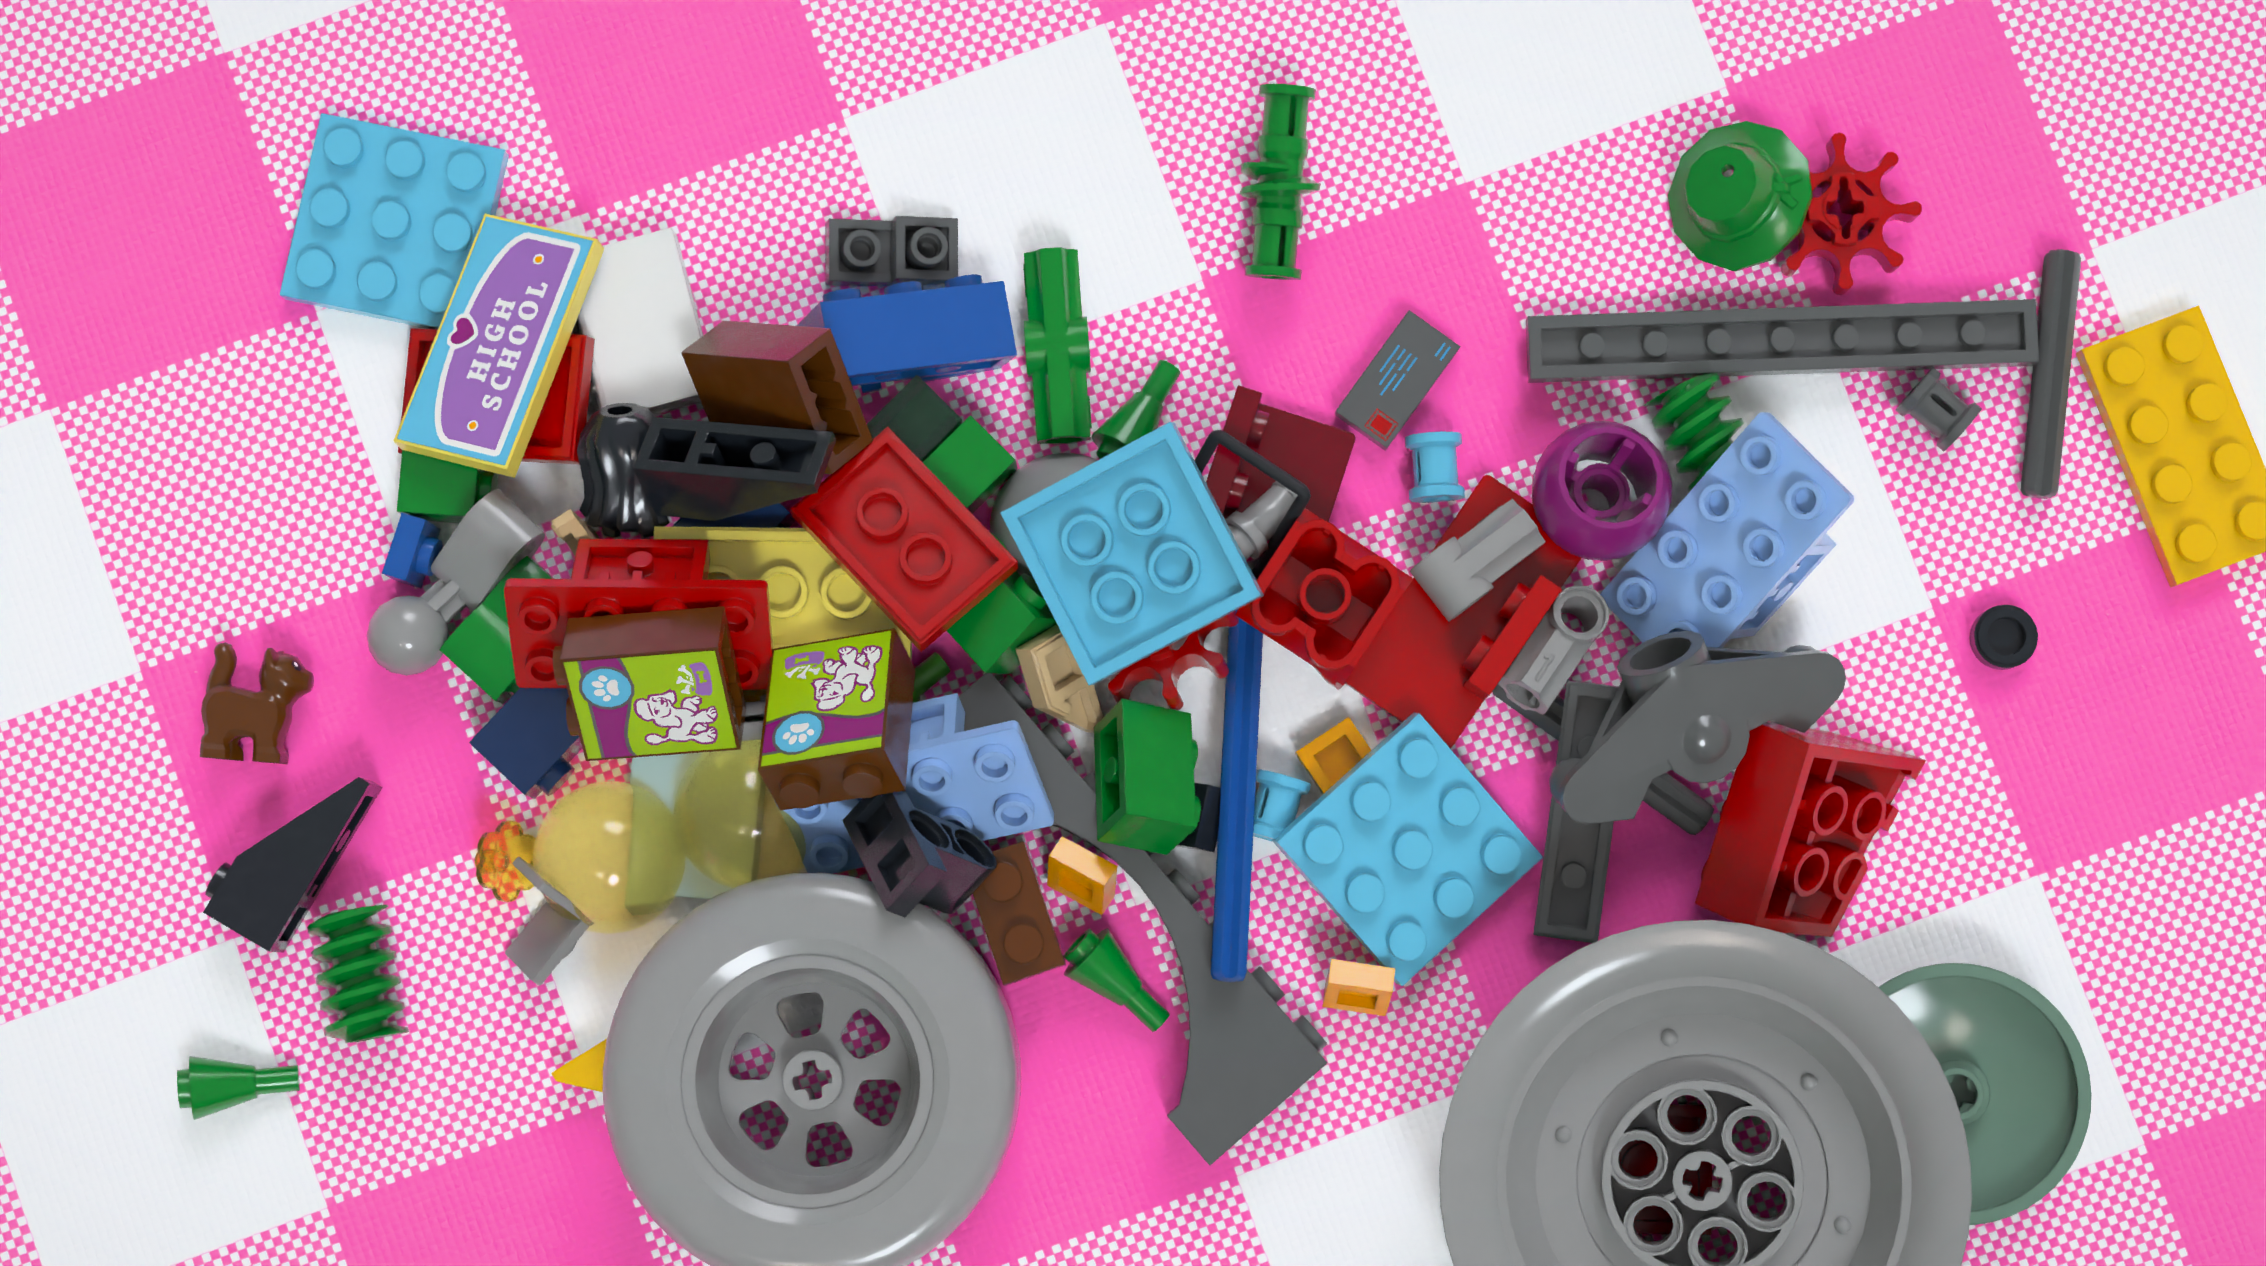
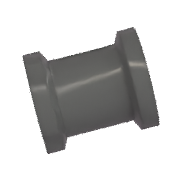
[1895,367,1982,452]

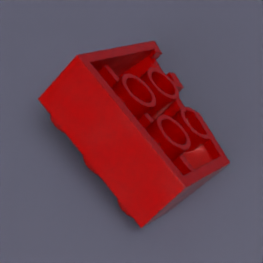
[1695,722,1926,937]

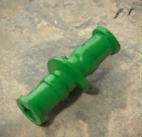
[1239,84,1321,280]

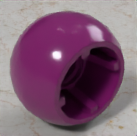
[1531,421,1672,561]

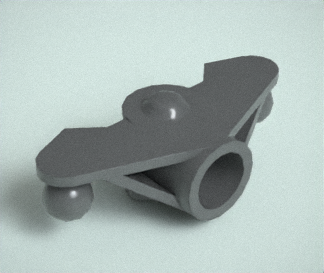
[1549,631,1846,824]

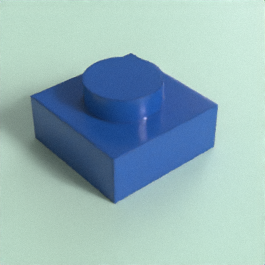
[382,513,443,589]

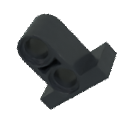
[842,790,997,918]

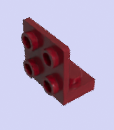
[1206,385,1356,540]

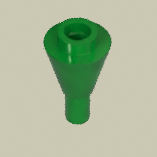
[1091,360,1181,459]
[1064,928,1170,1032]
[177,1056,300,1120]

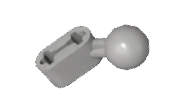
[366,489,545,676]

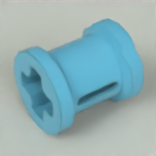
[1405,431,1465,503]
[1253,769,1311,842]

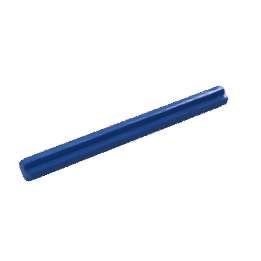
[1211,609,1263,982]

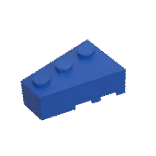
[796,274,1017,393]

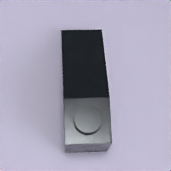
[633,417,836,521]
[203,777,383,953]

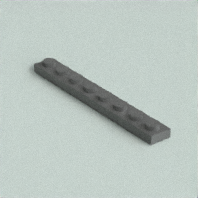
[1525,299,2039,383]

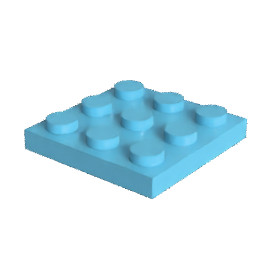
[280,113,509,329]
[1000,421,1264,686]
[1272,712,1543,986]

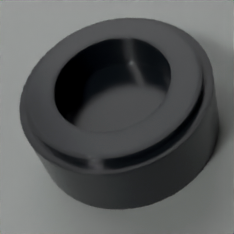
[1969,605,2038,670]

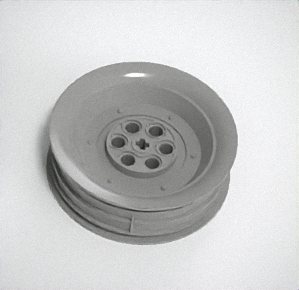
[1439,920,1972,1266]

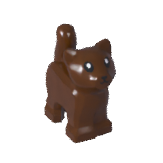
[200,642,314,765]

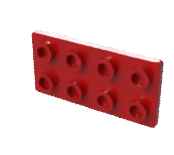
[1345,475,1581,749]
[504,539,773,690]

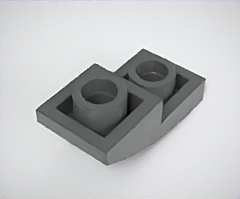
[825,216,958,286]

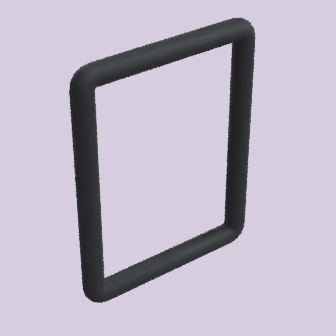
[1194,430,1311,580]

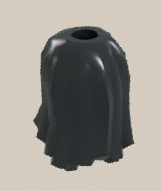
[577,403,670,538]

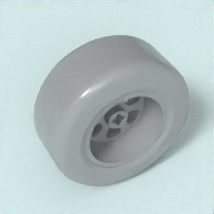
[603,873,1021,1266]

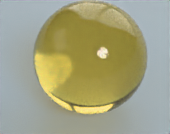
[673,739,806,888]
[533,781,686,935]

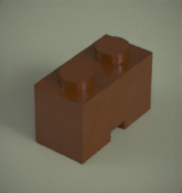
[973,841,1066,986]

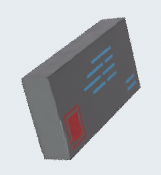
[1334,310,1461,451]

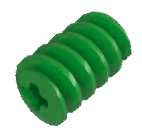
[1643,373,1744,492]
[307,905,409,1043]

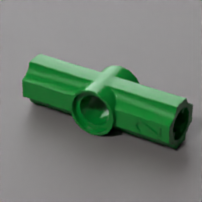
[1023,247,1092,445]

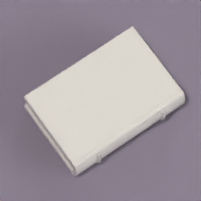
[576,227,703,415]

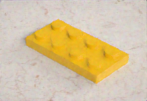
[2075,305,2266,588]

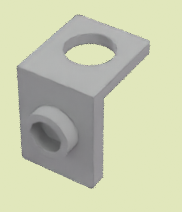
[505,856,595,986]

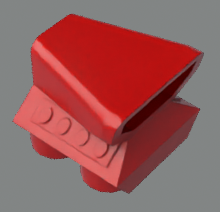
[1235,508,1414,690]

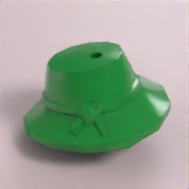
[1667,121,1813,272]

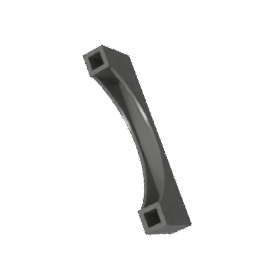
[959,673,1328,1166]

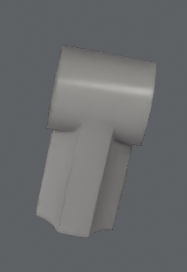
[1410,499,1546,622]
[1498,585,1609,715]

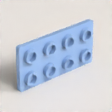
[1600,412,1854,648]
[775,693,1054,874]

